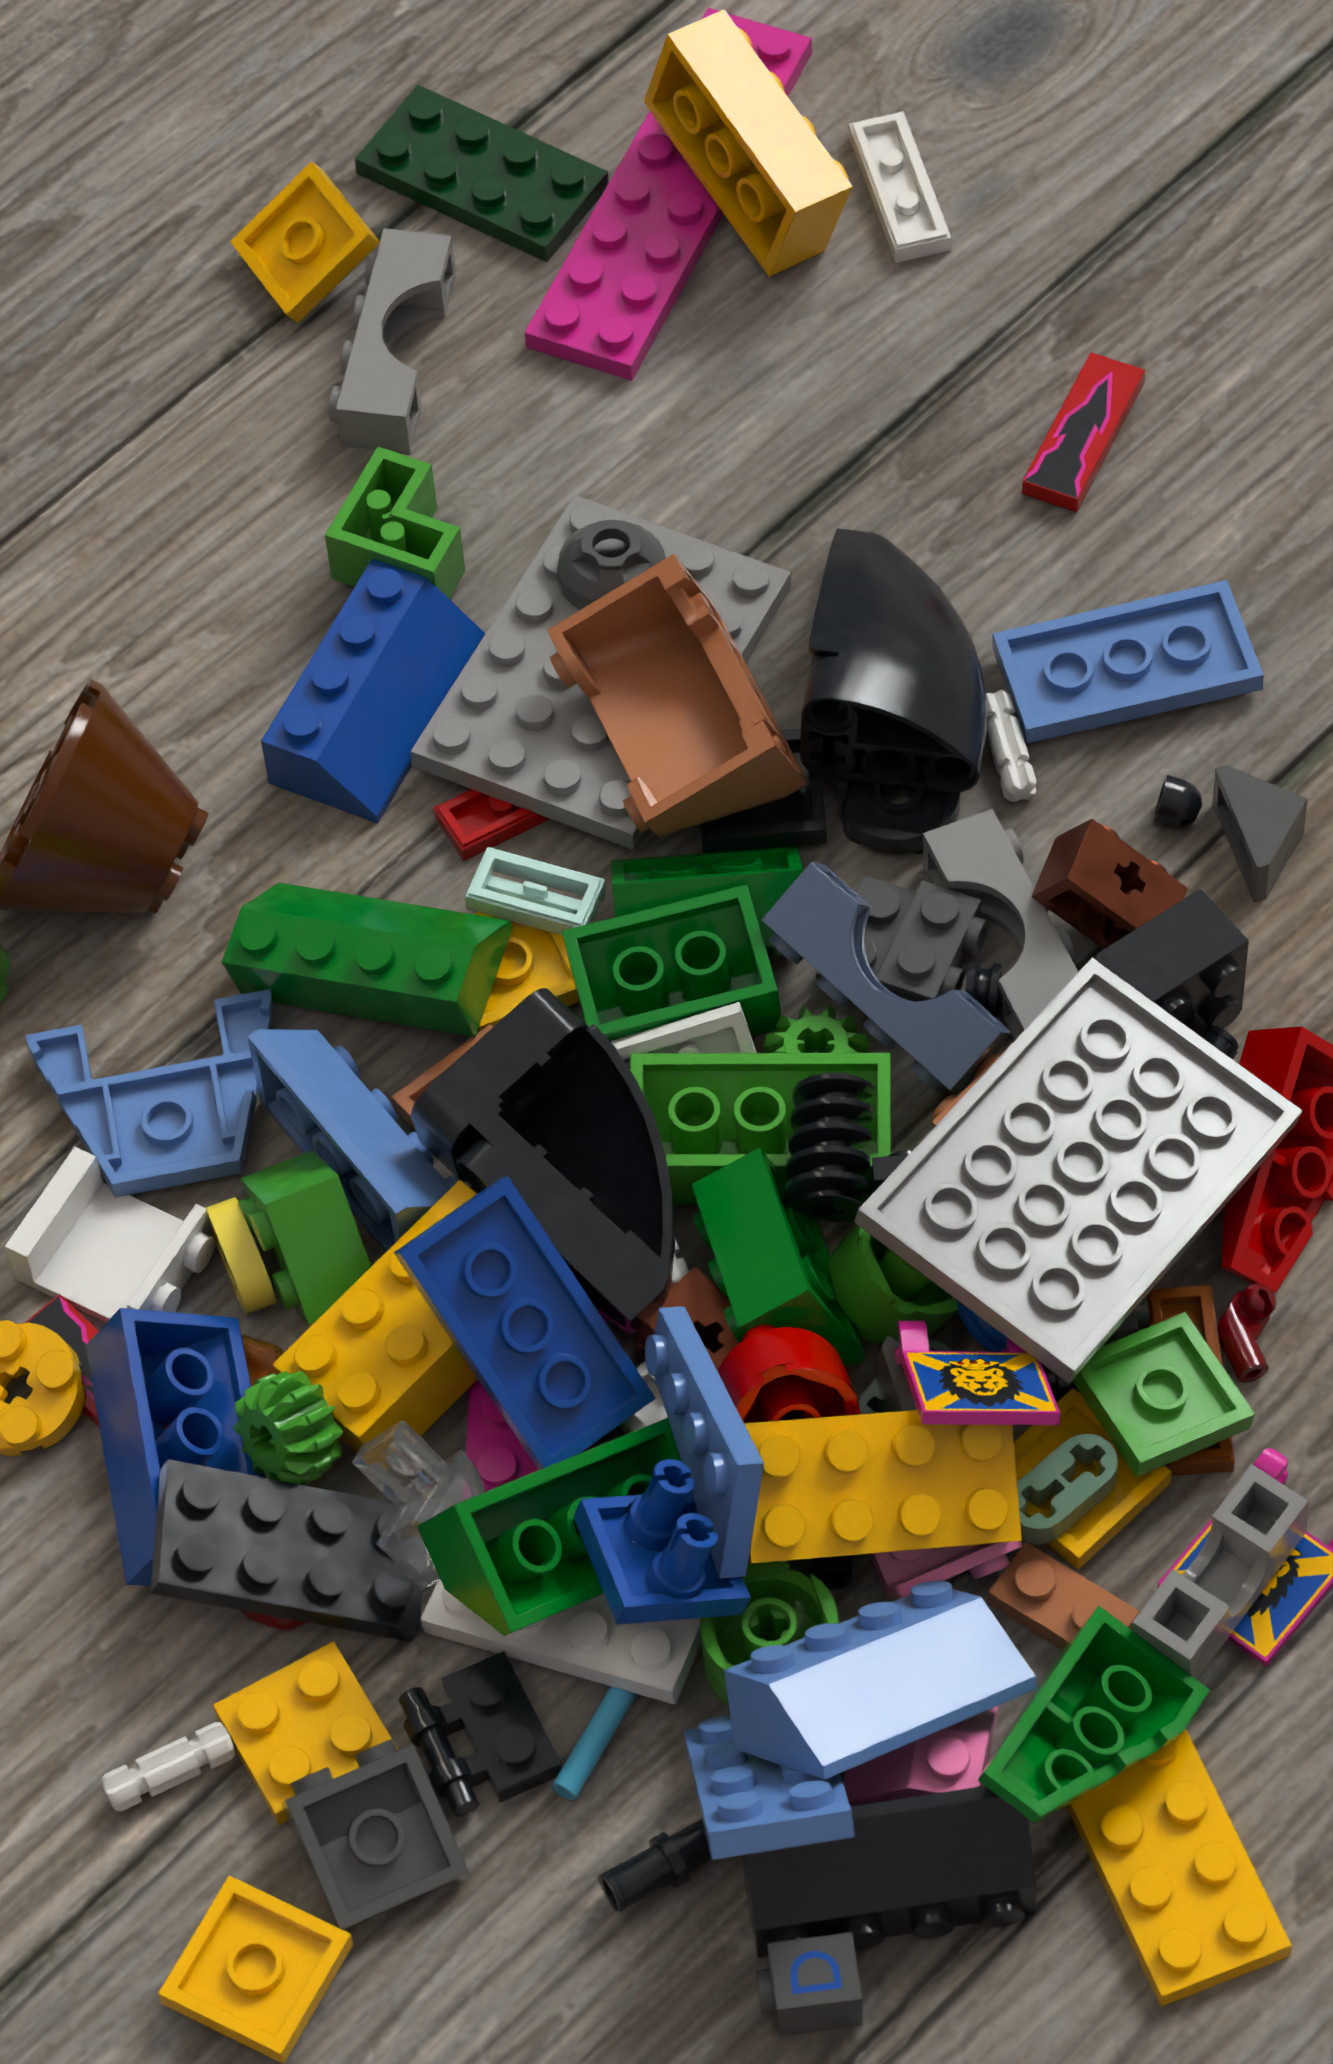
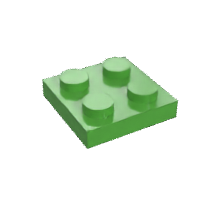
[1072,1312,1255,1477]

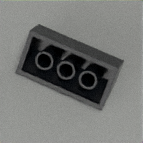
[742,1786,1036,1958]

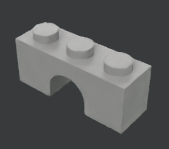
[1133,1464,1308,1679]

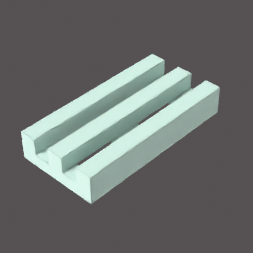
[465,847,606,935]

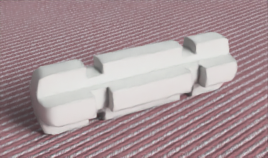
[986,690,1037,802]
[102,1722,235,1811]

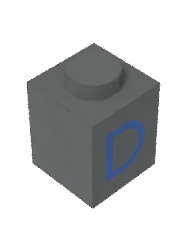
[756,1932,863,2037]

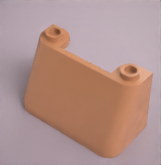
[547,554,808,837]

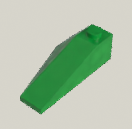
[978,1606,1210,1824]

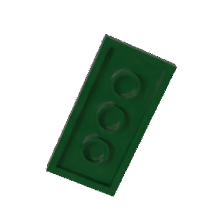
[355,85,609,262]

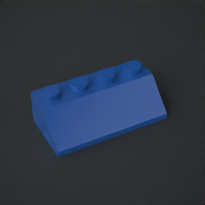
[261,558,485,824]
[86,1308,266,1586]

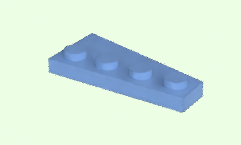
[645,1306,764,1579]

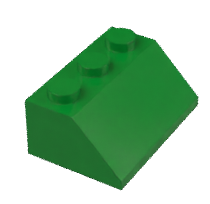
[611,846,803,956]
[562,884,781,1041]
[691,1147,867,1365]

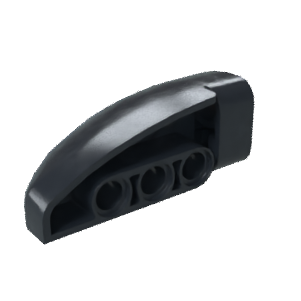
[800,528,988,792]
[411,988,675,1334]

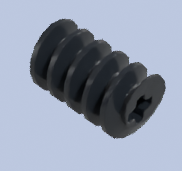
[784,1073,876,1222]

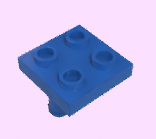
[573,1459,750,1625]

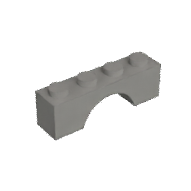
[329,228,456,454]
[923,809,1078,1043]

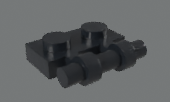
[399,1651,562,1817]

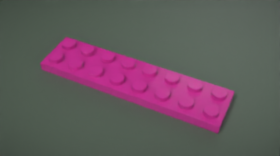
[524,7,812,381]

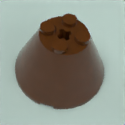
[0,678,209,914]

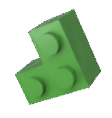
[325,446,465,599]
[238,1150,371,1324]

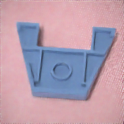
[26,989,274,1198]

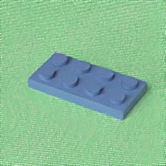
[992,580,1264,744]
[684,1716,855,1860]

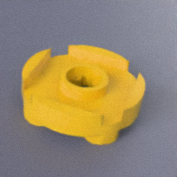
[0,1320,85,1456]

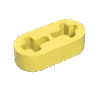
[205,1197,276,1315]

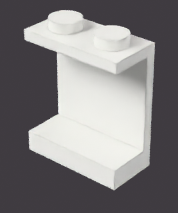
[5,1147,215,1323]

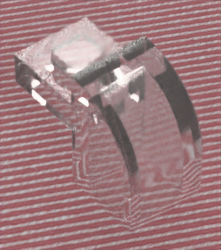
[352,1420,485,1590]

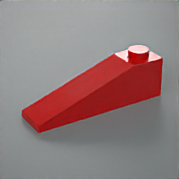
[1221,1026,1333,1293]

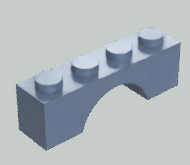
[762,862,1013,1092]

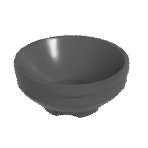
[557,520,666,610]

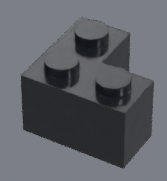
[1098,889,1249,1036]

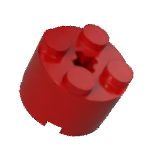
[718,1324,861,1423]

